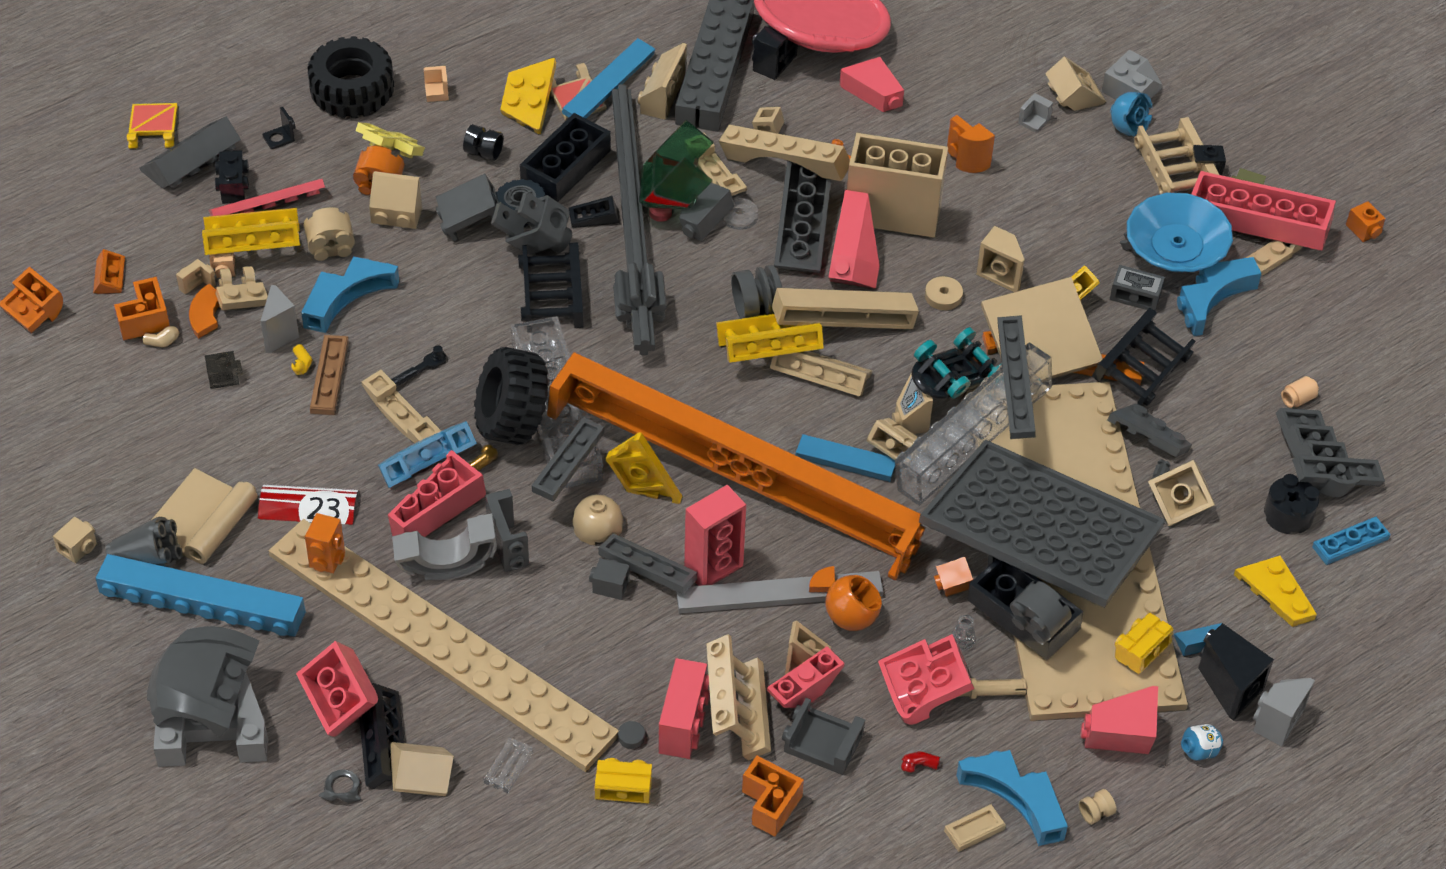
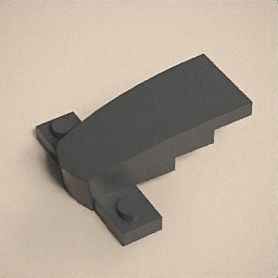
[1276,408,1385,497]

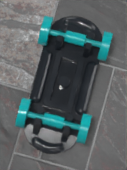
[911,327,1003,399]

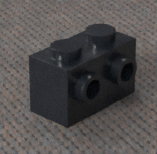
[215,150,249,204]

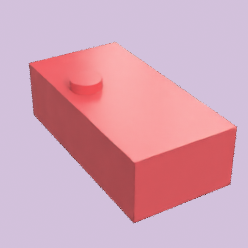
[684,484,746,586]

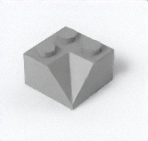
[1102,50,1163,99]
[1253,678,1315,746]

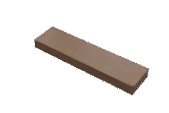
[310,335,349,415]

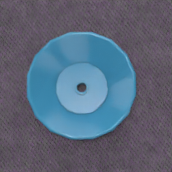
[1126,192,1233,272]

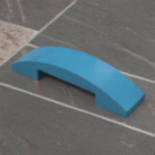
[378,421,477,488]

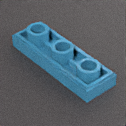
[1312,516,1391,565]

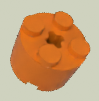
[353,146,405,195]

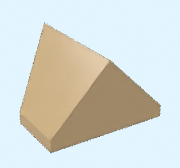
[785,621,831,675]

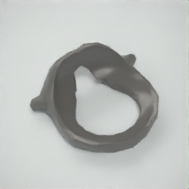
[319,769,361,803]

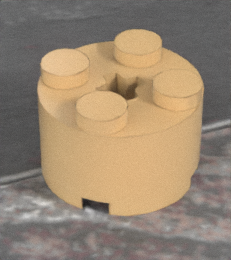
[304,207,355,261]

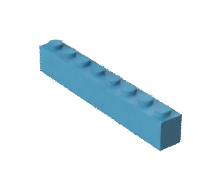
[96,554,306,637]

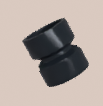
[463,124,504,161]

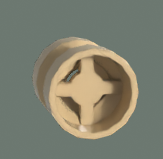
[1078,789,1117,825]

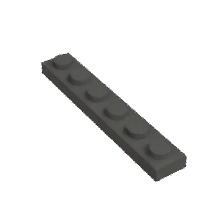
[997,315,1036,439]

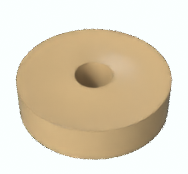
[925,276,963,311]

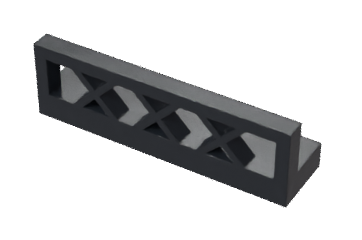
[359,683,404,789]

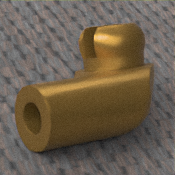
[469,445,498,471]

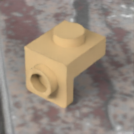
[176,259,216,295]

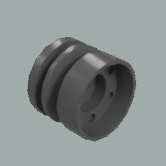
[731,265,782,319]

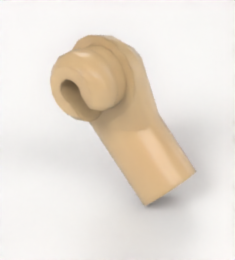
[143,326,179,348]

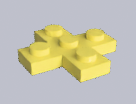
[356,122,425,158]

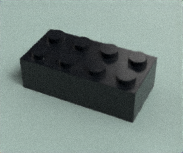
[520,113,611,202]
[968,559,1083,660]

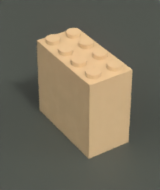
[847,133,948,238]

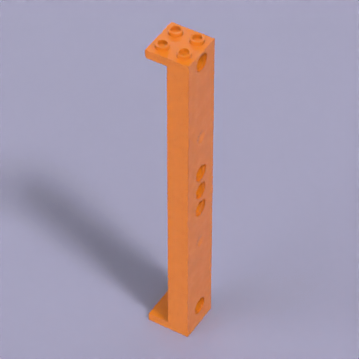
[547,352,926,580]

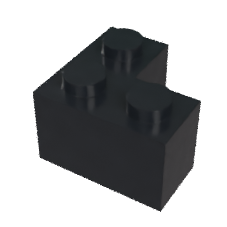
[752,26,798,80]

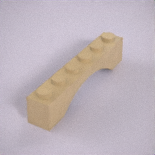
[719,125,850,181]

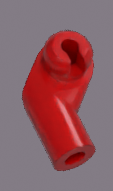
[901,751,940,773]

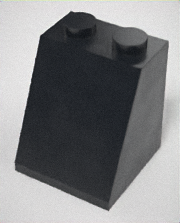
[1198,623,1274,720]

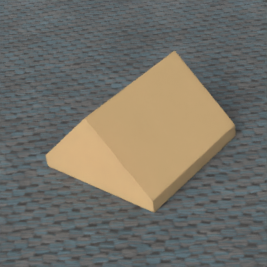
[390,742,454,796]

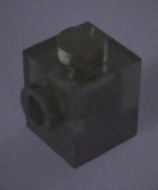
[205,351,243,389]

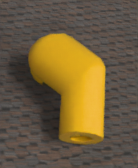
[291,344,313,375]

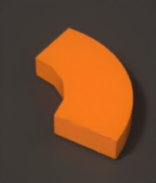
[189,283,220,339]

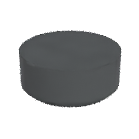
[618,721,645,749]

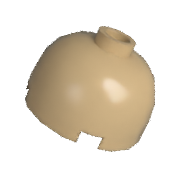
[573,494,623,545]

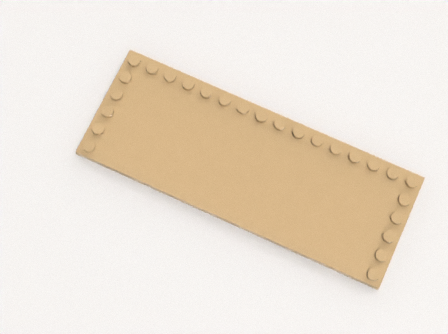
[966,382,1188,721]

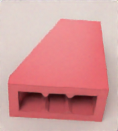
[840,57,904,112]

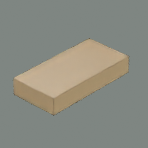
[944,804,1006,852]

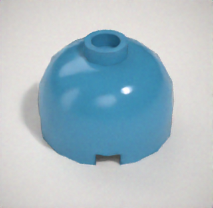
[1110,92,1153,137]

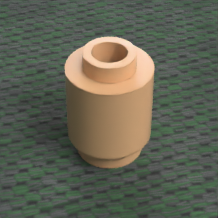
[1281,376,1319,408]

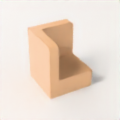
[424,66,449,102]

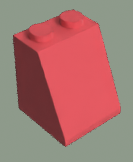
[1080,686,1158,754]

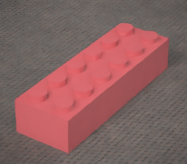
[1192,171,1336,251]

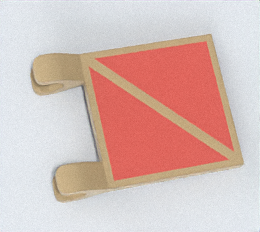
[550,63,606,121]

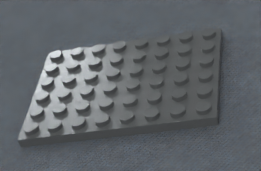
[919,440,1165,608]

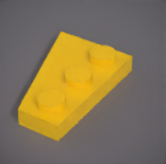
[1234,556,1317,627]

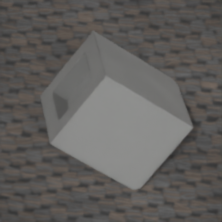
[1018,93,1053,132]

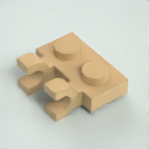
[216,266,268,310]

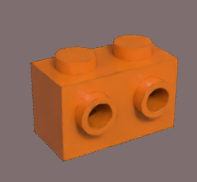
[305,513,345,574]

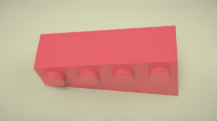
[388,450,486,537]

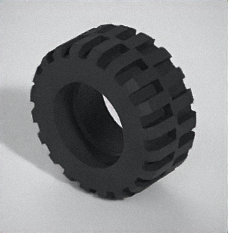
[307,36,394,118]
[474,347,549,445]

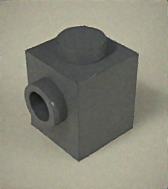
[589,558,630,600]

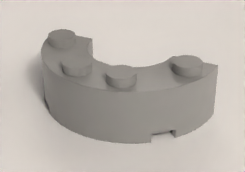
[392,513,497,580]

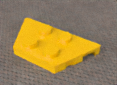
[500,58,557,134]
[606,432,682,504]

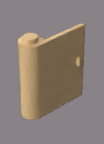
[152,468,258,564]

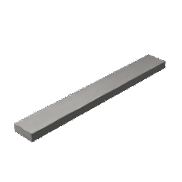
[676,571,883,614]

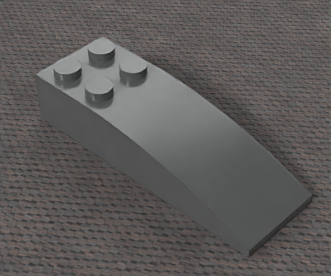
[774,160,831,273]

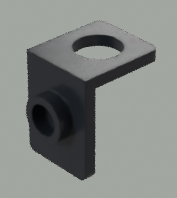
[262,107,296,149]
[1193,145,1226,175]

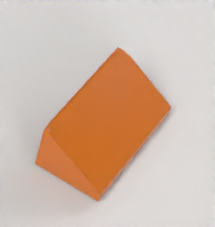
[93,249,125,294]

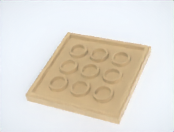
[981,277,1103,384]

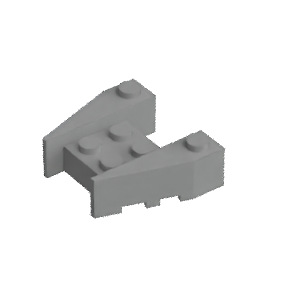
[154,673,268,767]

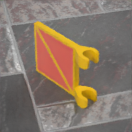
[127,103,178,149]

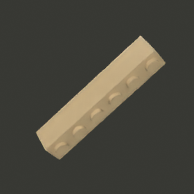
[772,288,919,329]

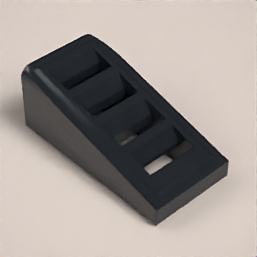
[568,196,619,228]

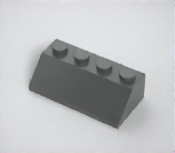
[139,116,241,188]

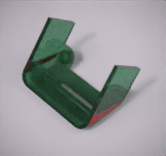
[639,120,713,209]

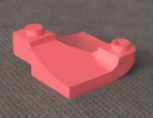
[878,634,974,725]

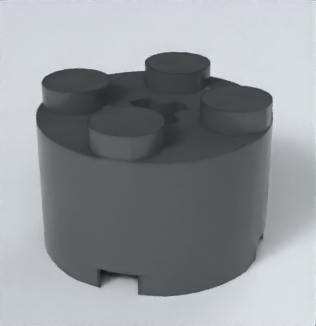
[1010,581,1072,645]

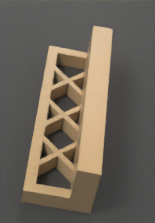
[770,351,873,396]

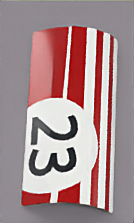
[258,484,358,525]

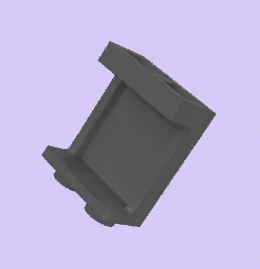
[436,174,499,242]
[485,489,529,572]
[782,698,865,775]

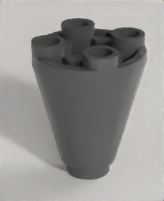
[106,517,183,567]

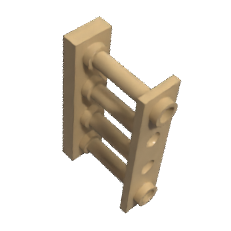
[1134,117,1219,194]
[706,634,771,761]

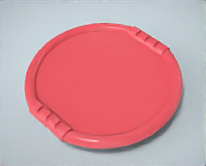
[754,0,891,53]

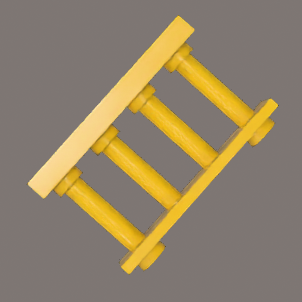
[202,208,300,255]
[716,314,824,363]

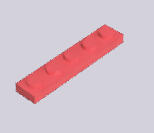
[209,179,325,216]

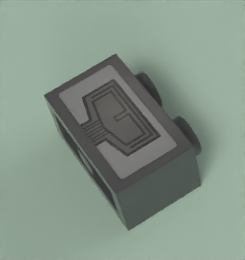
[1110,265,1165,310]

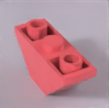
[767,646,845,708]

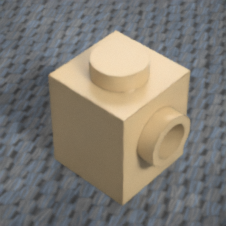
[53,517,97,564]

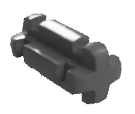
[1151,459,1170,479]

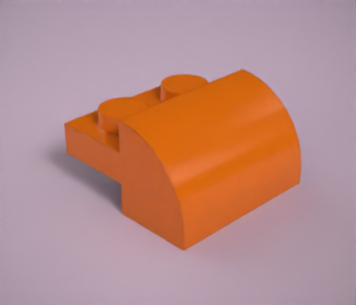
[947,115,995,173]
[0,266,63,333]

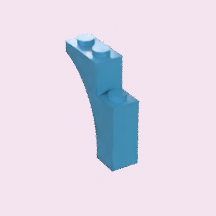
[301,256,400,333]
[1177,257,1262,336]
[956,750,1068,846]

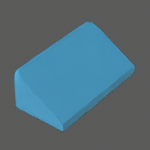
[1174,623,1222,656]

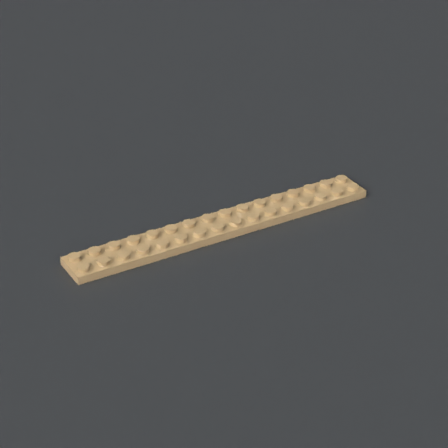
[268,519,619,772]

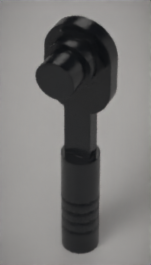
[391,345,447,387]

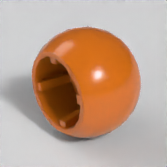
[825,575,882,631]

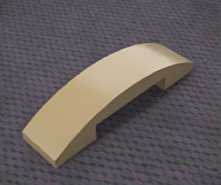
[684,133,747,196]
[362,370,441,443]

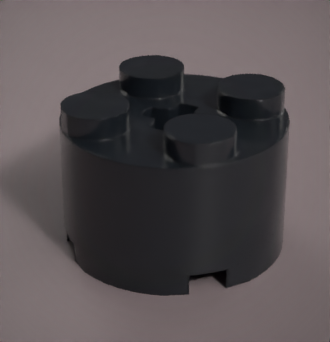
[1264,474,1320,534]

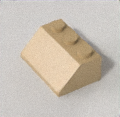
[638,43,687,120]

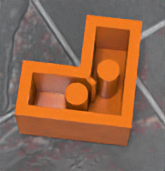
[114,277,170,341]
[742,755,804,837]

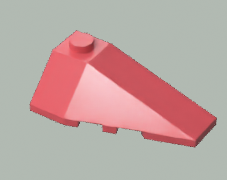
[829,190,880,289]

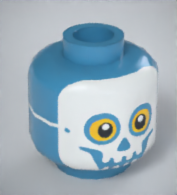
[1181,724,1223,761]

